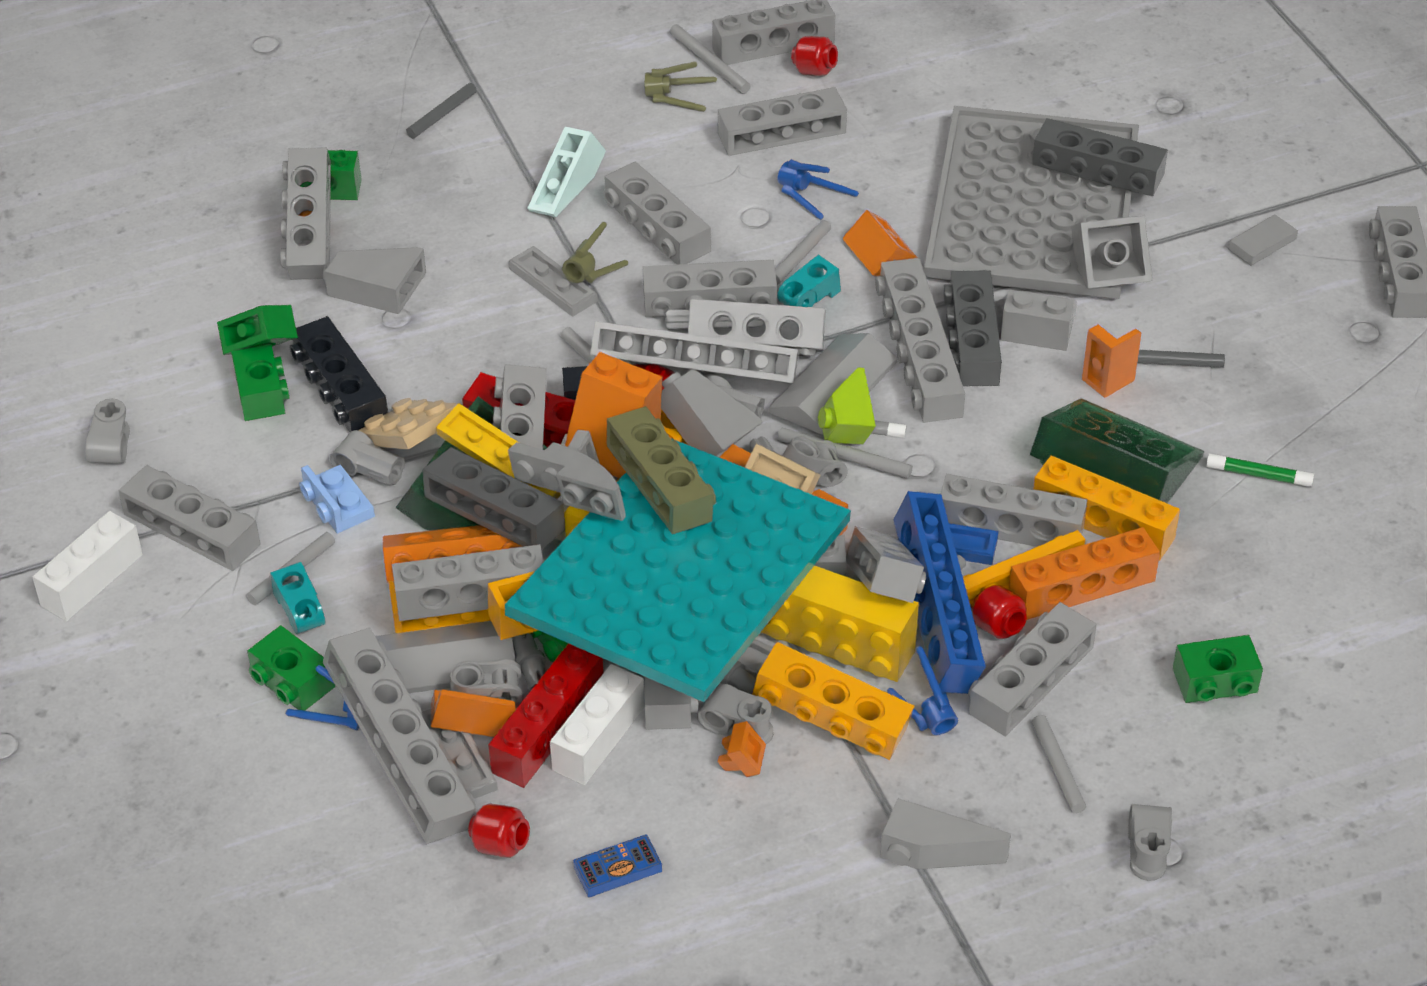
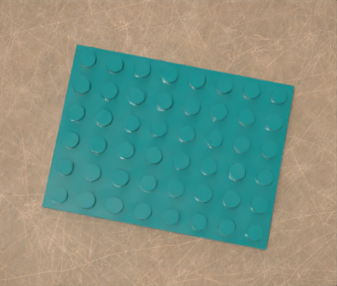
[505,438,851,702]

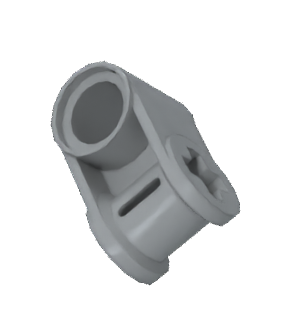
[86,398,130,463]
[782,436,848,487]
[450,659,523,707]
[698,684,774,744]
[1128,804,1172,881]

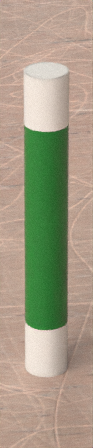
[1206,453,1314,487]

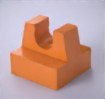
[717,721,766,777]

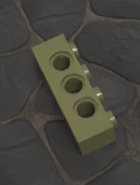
[607,406,716,535]

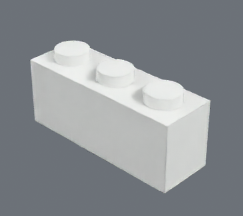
[32,511,143,621]
[550,664,645,785]

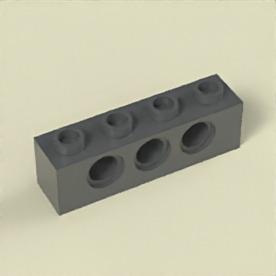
[1032,118,1168,197]
[944,270,1002,386]
[423,447,565,550]

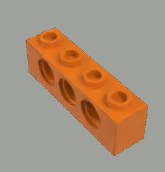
[383,525,523,583]
[1009,527,1160,620]

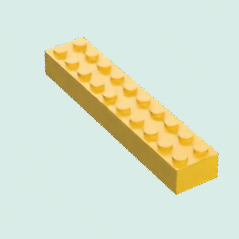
[564,506,919,682]

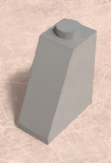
[323,247,426,314]
[661,369,763,456]

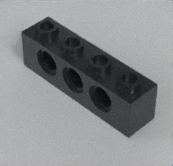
[289,316,388,432]

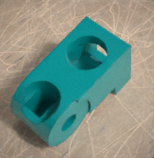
[777,254,841,307]
[270,562,326,634]

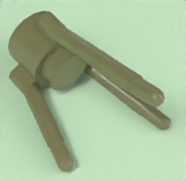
[644,62,717,112]
[562,222,628,283]

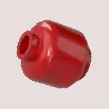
[791,36,838,76]
[972,585,1027,639]
[468,803,530,858]

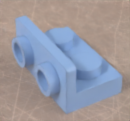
[299,464,375,534]

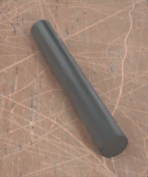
[406,83,477,139]
[1137,350,1225,368]

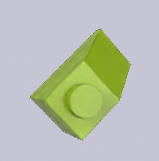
[818,367,876,445]

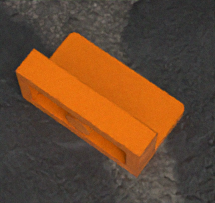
[843,210,918,277]
[1082,324,1142,398]
[431,689,516,737]

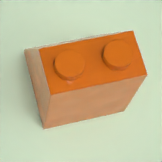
[565,352,662,479]

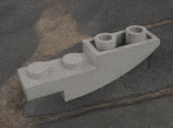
[508,442,626,521]

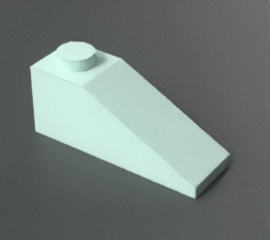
[527,127,606,217]

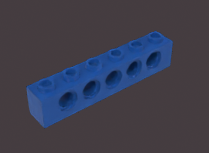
[893,491,986,694]

